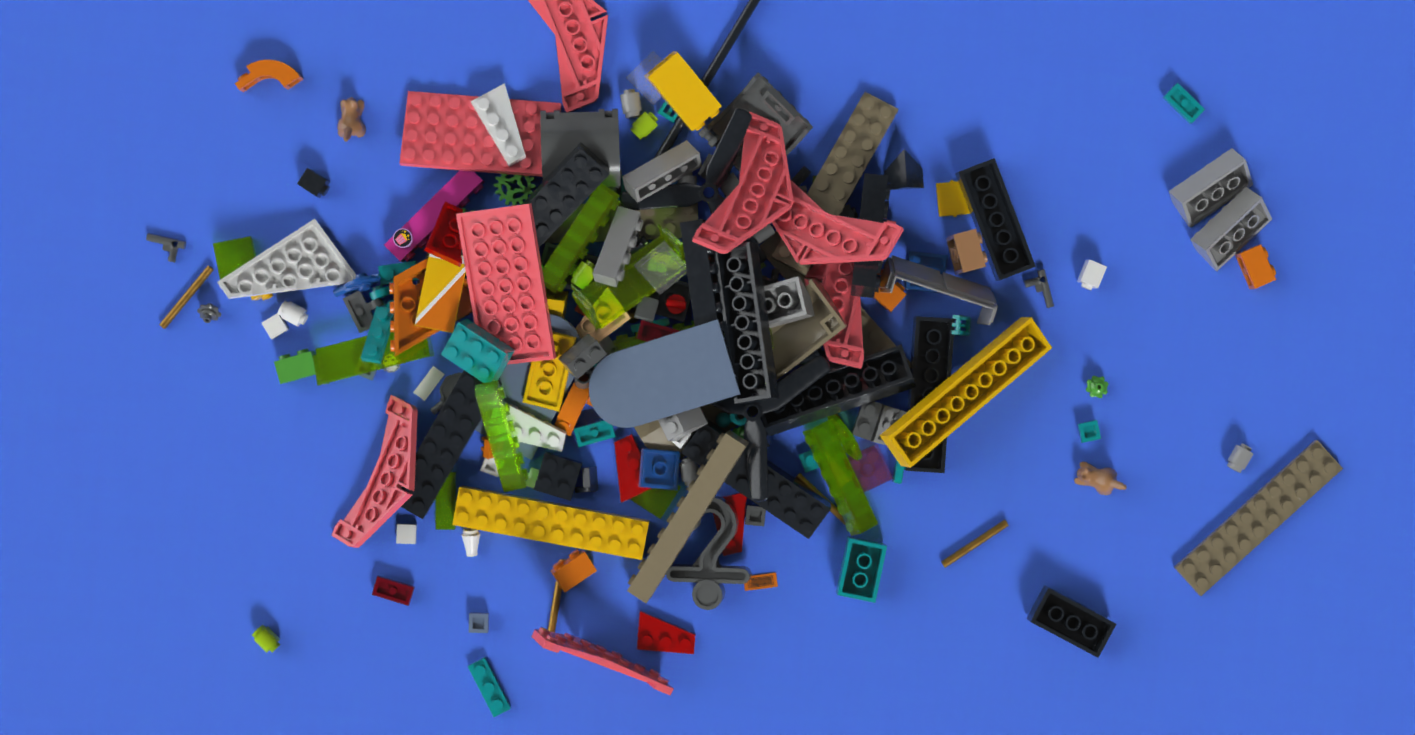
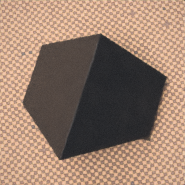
[884,149,924,190]

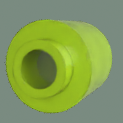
[630,112,658,140]
[571,260,595,290]
[252,624,280,653]

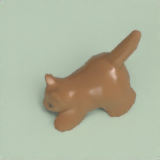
[337,97,366,142]
[1074,461,1127,495]

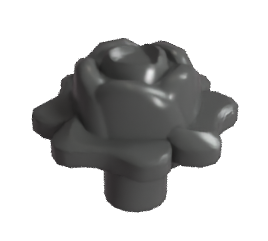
[197,303,221,323]

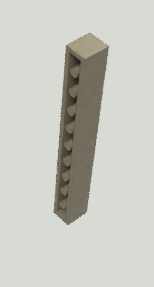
[627,430,749,603]

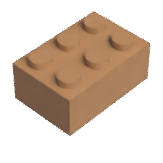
[946,229,988,275]

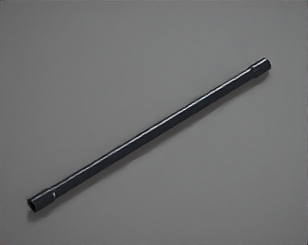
[653,0,760,159]

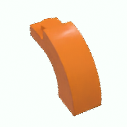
[235,60,303,92]
[554,375,589,436]

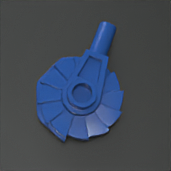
[333,273,381,297]

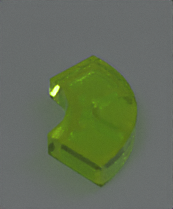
[827,414,863,461]

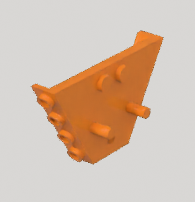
[389,258,473,357]

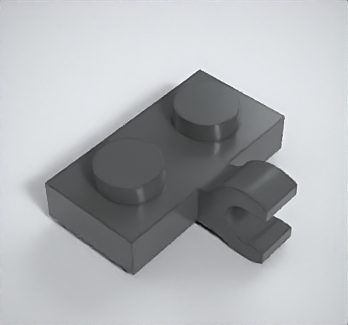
[343,291,384,333]

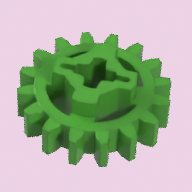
[494,174,536,206]

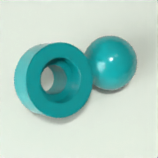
[369,281,393,301]
[716,411,751,428]

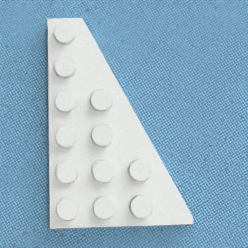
[217,219,356,299]

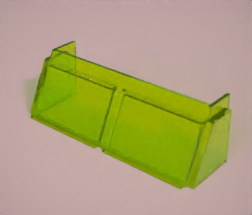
[571,224,687,329]
[313,333,435,386]

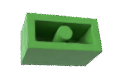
[274,348,321,384]

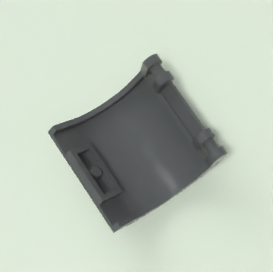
[698,72,813,172]
[540,109,621,196]

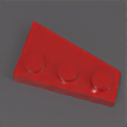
[424,201,463,267]
[614,434,652,503]
[713,493,747,556]
[637,610,696,654]

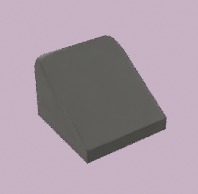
[634,295,659,322]

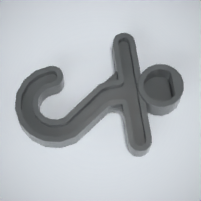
[666,496,752,610]

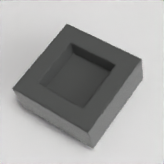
[745,505,766,526]

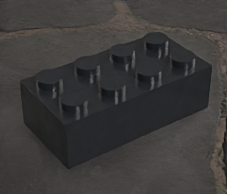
[1026,585,1116,658]

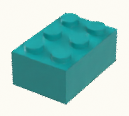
[441,319,515,386]
[836,536,887,603]

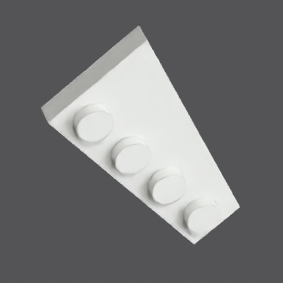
[471,83,526,167]
[488,396,567,452]

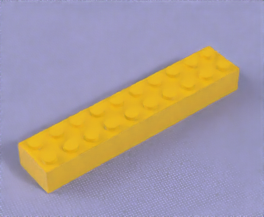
[880,317,1052,468]
[452,485,650,560]

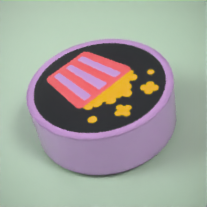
[393,228,413,248]

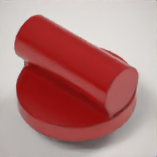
[666,294,686,314]

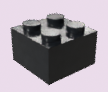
[534,452,582,501]

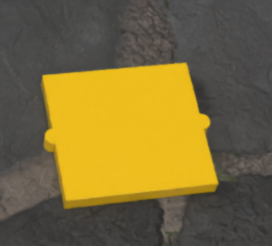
[936,180,970,217]

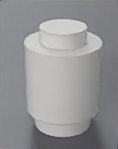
[278,301,308,327]

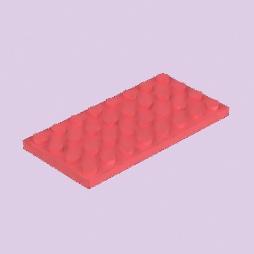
[399,91,562,177]
[456,203,556,365]

